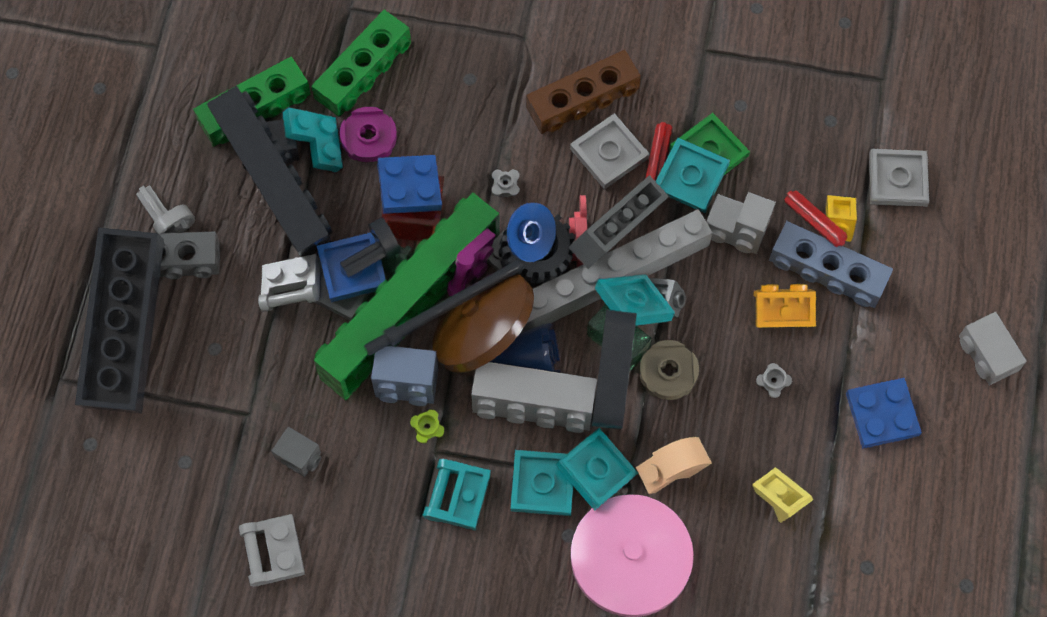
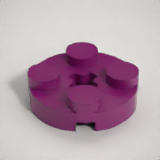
[340,107,397,162]

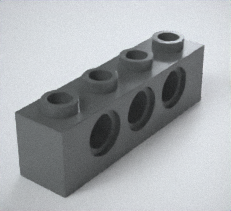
[568,175,669,269]
[159,231,220,279]

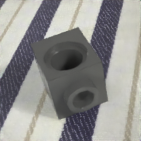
[271,426,322,477]

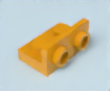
[754,284,816,328]

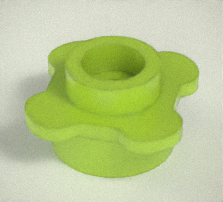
[410,410,444,443]

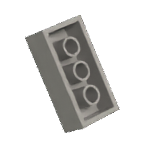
[471,362,597,433]

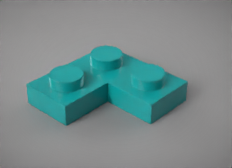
[282,107,343,172]

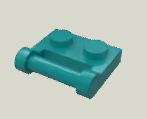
[423,459,491,530]

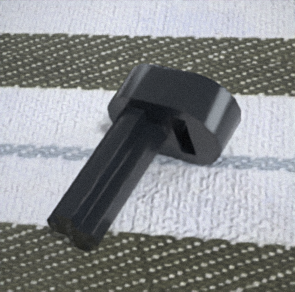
[340,217,401,278]

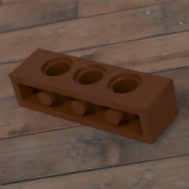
[526,49,641,134]

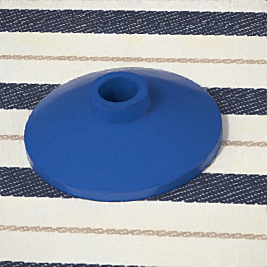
[507,202,556,262]

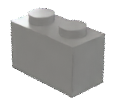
[959,312,1027,386]

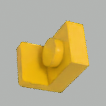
[826,195,857,241]

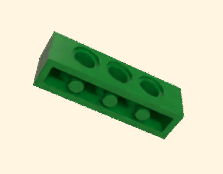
[311,9,411,117]
[193,56,311,147]

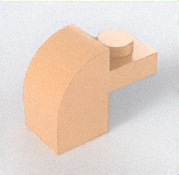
[636,437,712,494]

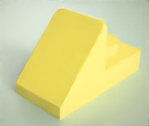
[752,467,813,523]

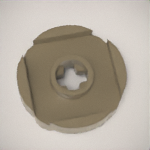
[639,340,699,400]

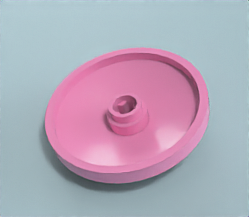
[571,495,693,617]

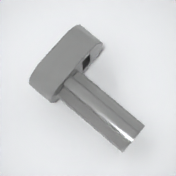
[136,185,195,234]

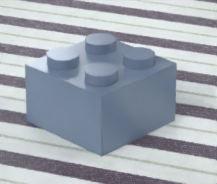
[371,346,439,406]

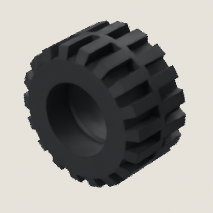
[498,210,575,288]

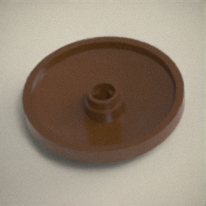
[432,273,534,373]

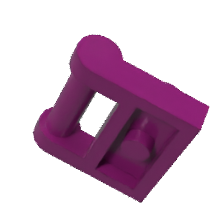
[447,228,496,296]

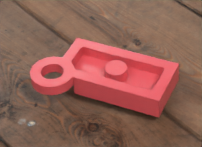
[569,195,587,267]

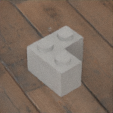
[706,192,776,254]

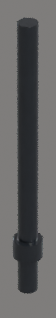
[364,259,525,356]

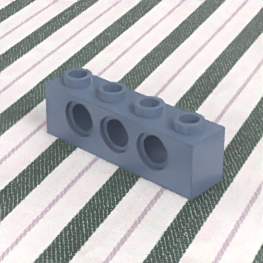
[769,221,893,308]

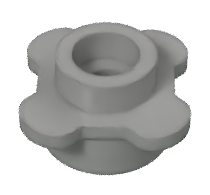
[492,169,520,197]
[756,363,792,398]

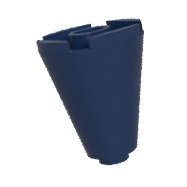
[490,323,560,373]

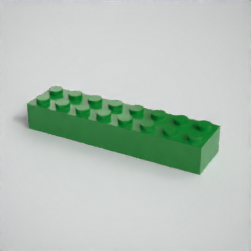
[314,193,500,401]

